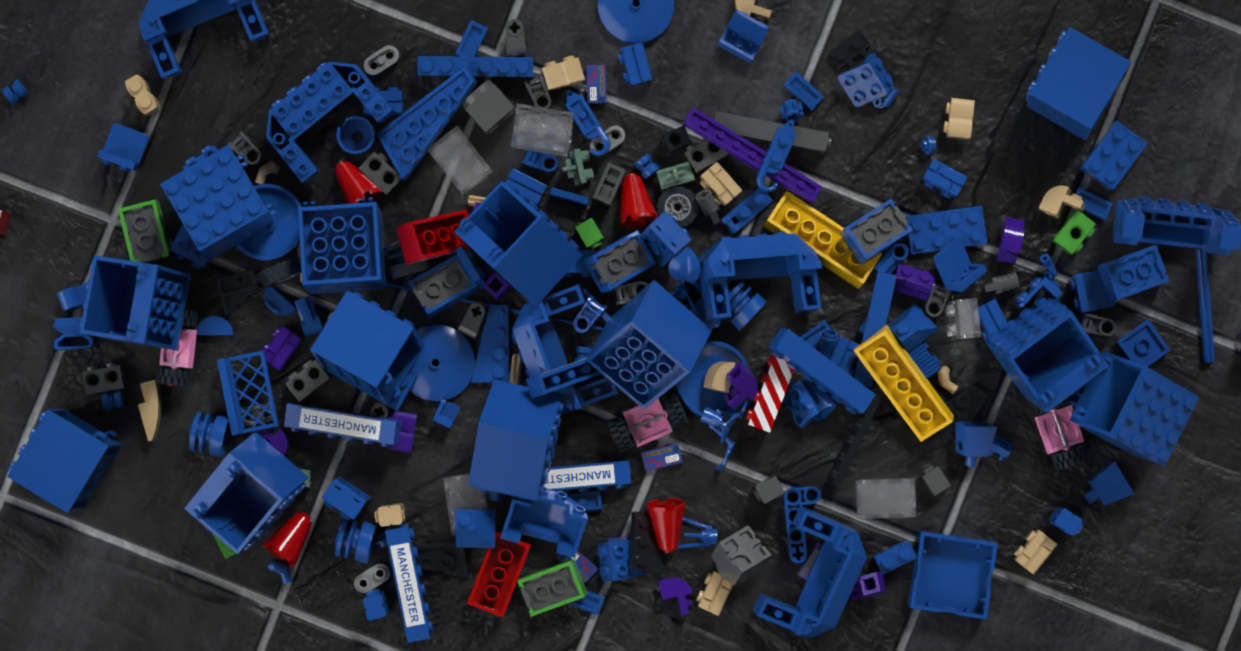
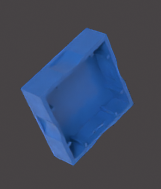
[908,530,998,620]

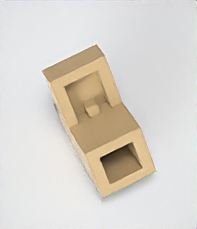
[735,0,772,22]
[1039,186,1086,219]
[703,361,735,393]

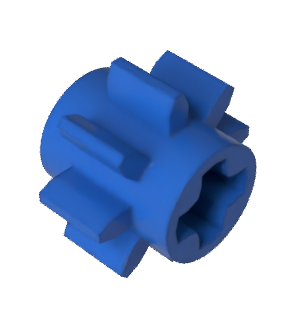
[780,99,804,123]

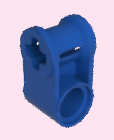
[521,145,559,174]
[573,296,607,333]

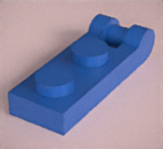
[720,188,773,235]

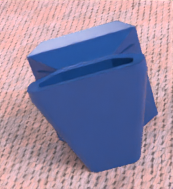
[53,317,93,350]
[784,380,836,428]

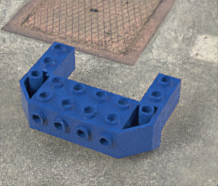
[139,0,271,80]
[266,62,395,184]
[1113,196,1241,255]
[699,232,822,322]
[511,284,619,414]
[753,506,867,638]

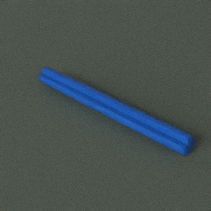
[1196,249,1215,363]

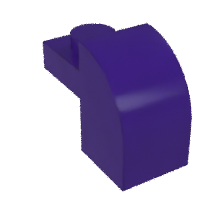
[996,217,1024,264]
[480,263,512,301]
[724,362,758,409]
[257,423,290,457]
[850,572,887,601]
[658,577,692,615]

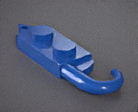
[565,90,610,156]
[756,119,796,192]

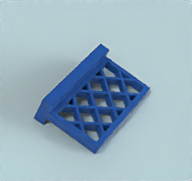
[217,350,279,435]

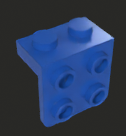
[717,10,769,64]
[838,53,893,107]
[97,123,149,173]
[169,224,210,270]
[934,239,987,292]
[1070,270,1116,313]
[1014,277,1062,308]
[597,539,646,581]

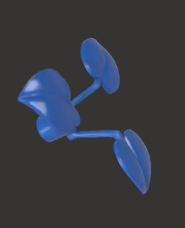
[668,247,721,329]
[700,397,752,471]

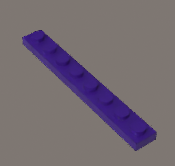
[682,107,822,204]

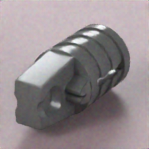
[695,189,721,225]
[984,271,1020,294]

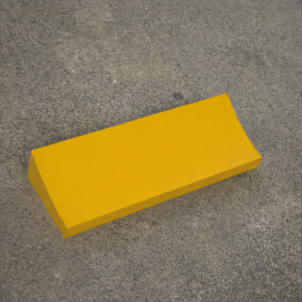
[763,191,882,289]
[854,325,954,442]

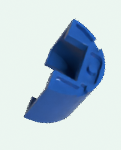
[500,487,588,558]

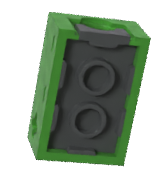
[118,200,173,263]
[517,558,588,617]

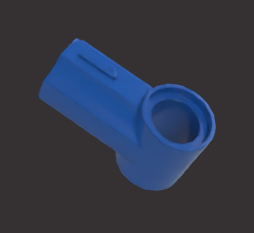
[874,243,908,274]
[295,296,324,337]

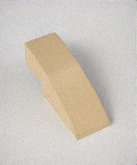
[138,380,162,441]

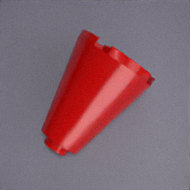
[334,160,383,204]
[620,173,658,228]
[647,498,686,553]
[262,512,312,567]

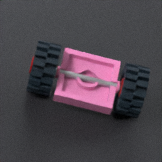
[155,310,198,387]
[606,391,689,453]
[1033,397,1089,470]

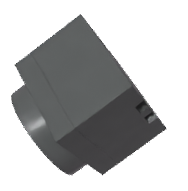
[461,80,516,136]
[711,525,771,586]

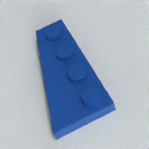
[471,305,510,383]

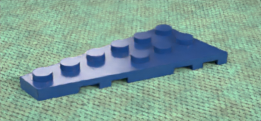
[376,66,477,181]

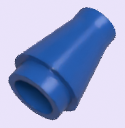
[820,329,839,359]

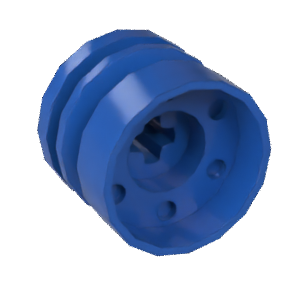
[728,280,767,331]
[189,412,231,457]
[335,518,377,564]

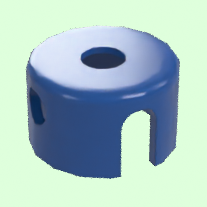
[336,116,377,156]

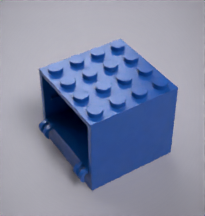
[1026,27,1131,141]
[160,145,278,261]
[455,181,583,307]
[298,197,387,294]
[79,255,191,351]
[586,280,712,410]
[310,290,424,406]
[985,296,1109,413]
[1069,351,1199,467]
[468,379,564,501]
[7,409,123,513]
[184,432,308,555]

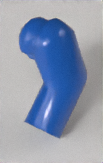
[873,86,900,108]
[268,559,292,584]

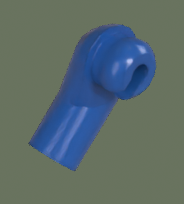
[1040,254,1057,280]

